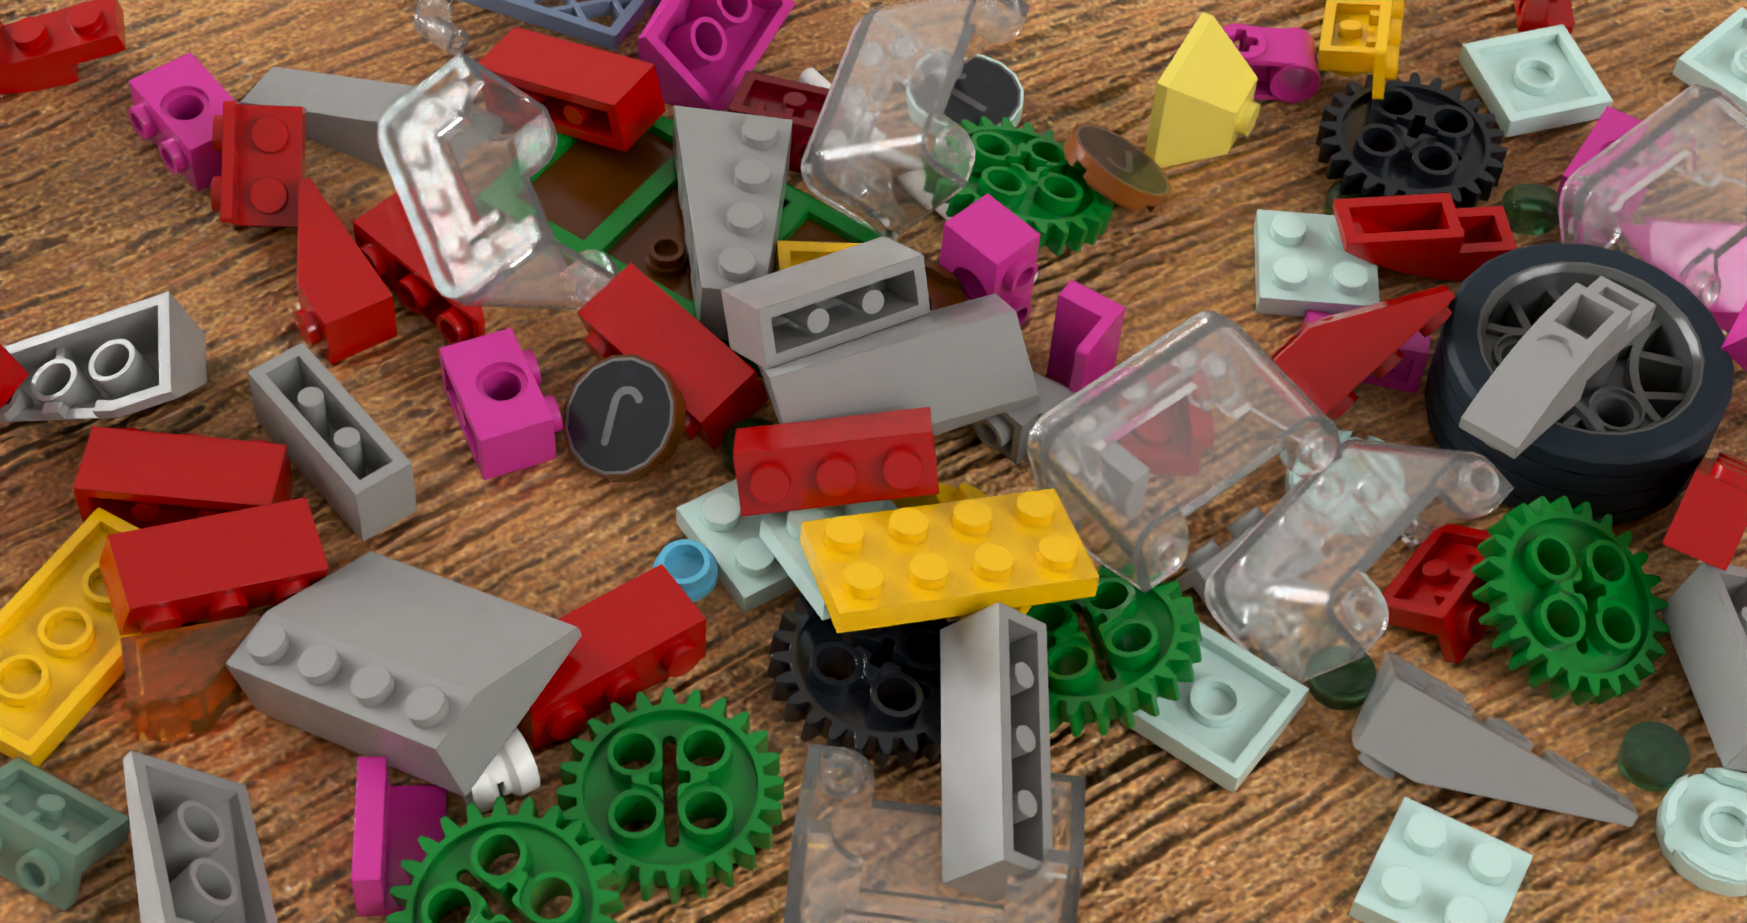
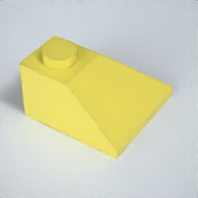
[1144,12,1260,168]

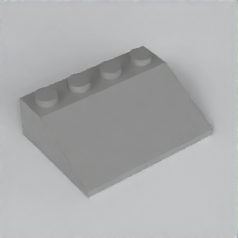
[225,551,582,797]

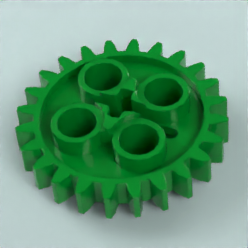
[924,116,1115,255]
[1472,496,1670,706]
[1026,559,1202,737]
[557,688,784,903]
[386,797,624,923]

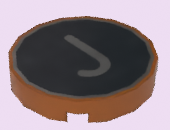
[1062,123,1172,213]

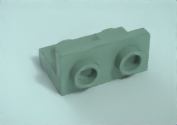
[0,757,130,910]

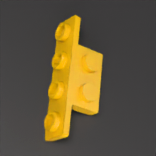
[1318,0,1405,100]

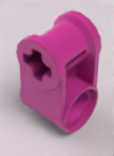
[1223,23,1320,103]

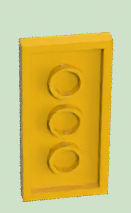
[800,488,1099,634]
[0,507,155,768]

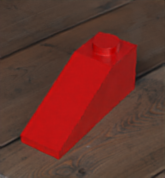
[294,177,398,365]

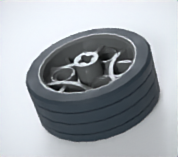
[1424,243,1734,525]

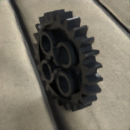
[1315,72,1507,208]
[767,593,959,771]

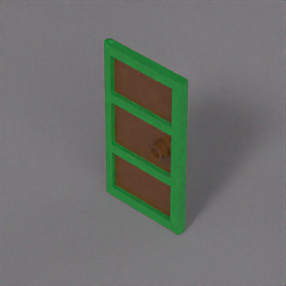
[475,115,883,378]

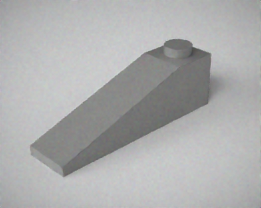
[240,67,501,194]
[0,291,207,422]
[1351,651,1639,827]

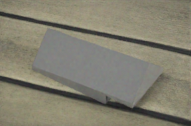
[757,293,1039,436]
[123,750,277,923]

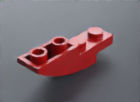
[0,0,126,95]

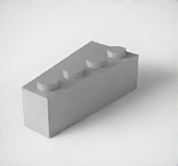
[672,105,793,341]

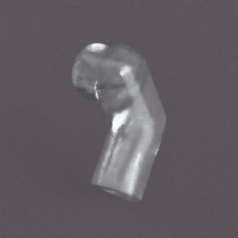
[413,0,468,56]

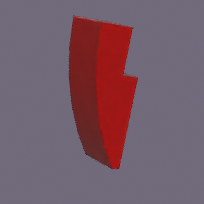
[1332,193,1517,281]

